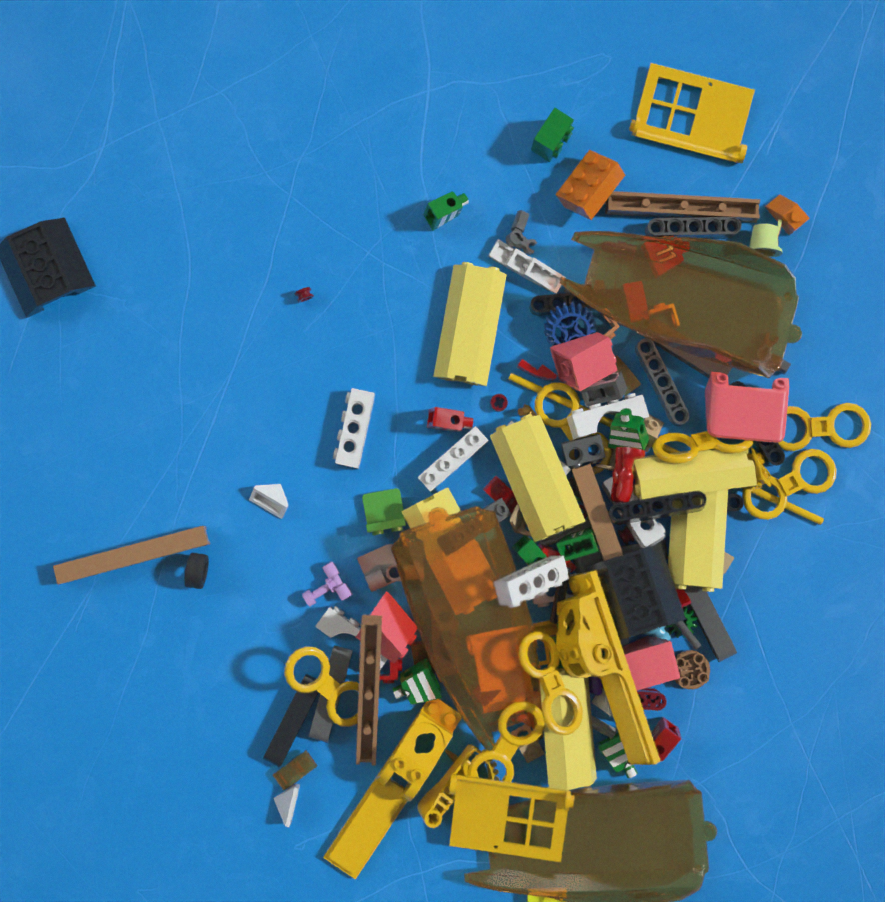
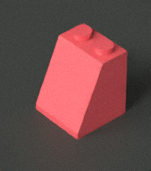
[550,332,617,391]
[356,591,418,663]
[622,636,680,691]

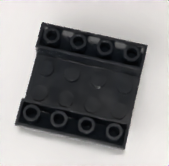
[0,218,96,318]
[585,544,686,640]

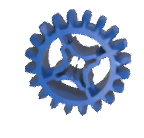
[544,302,596,346]

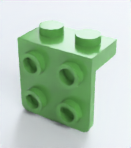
[362,488,406,535]

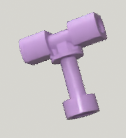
[302,562,352,607]

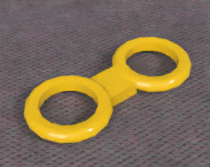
[535,382,612,475]
[778,403,871,451]
[652,431,753,464]
[742,449,837,520]
[518,631,583,736]
[284,646,359,727]
[468,701,545,782]

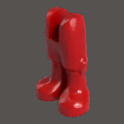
[611,447,646,503]

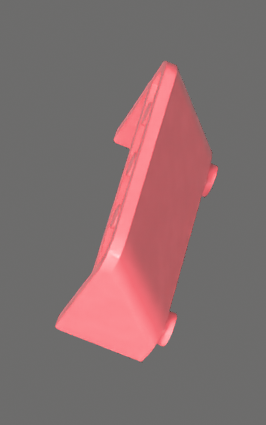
[705,372,789,443]

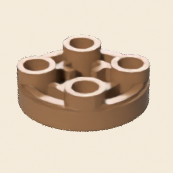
[674,650,710,689]

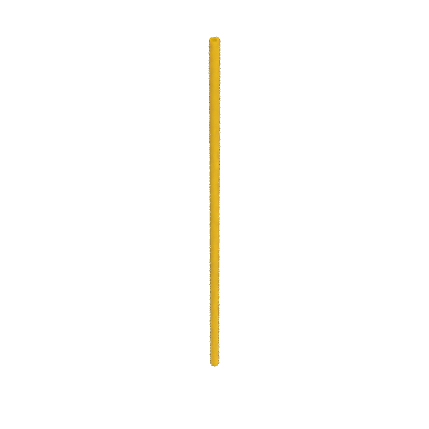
[508,373,824,525]

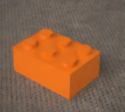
[555,150,625,220]

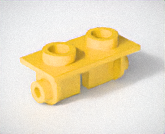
[747,448,771,489]

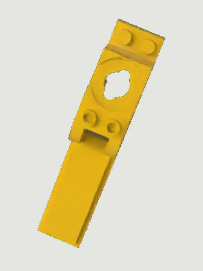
[556,570,661,765]
[323,699,463,880]

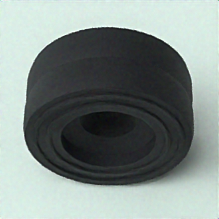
[184,553,209,589]

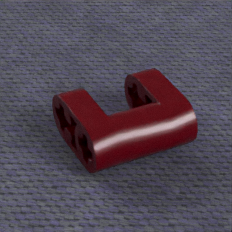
[637,687,667,711]

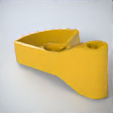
[417,744,500,828]

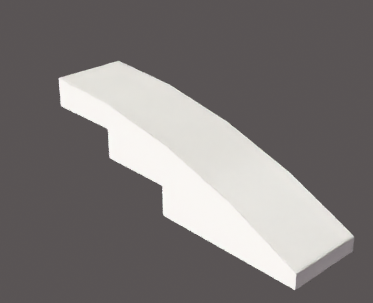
[488,239,566,294]

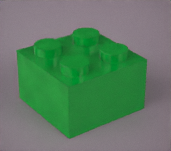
[531,107,574,162]

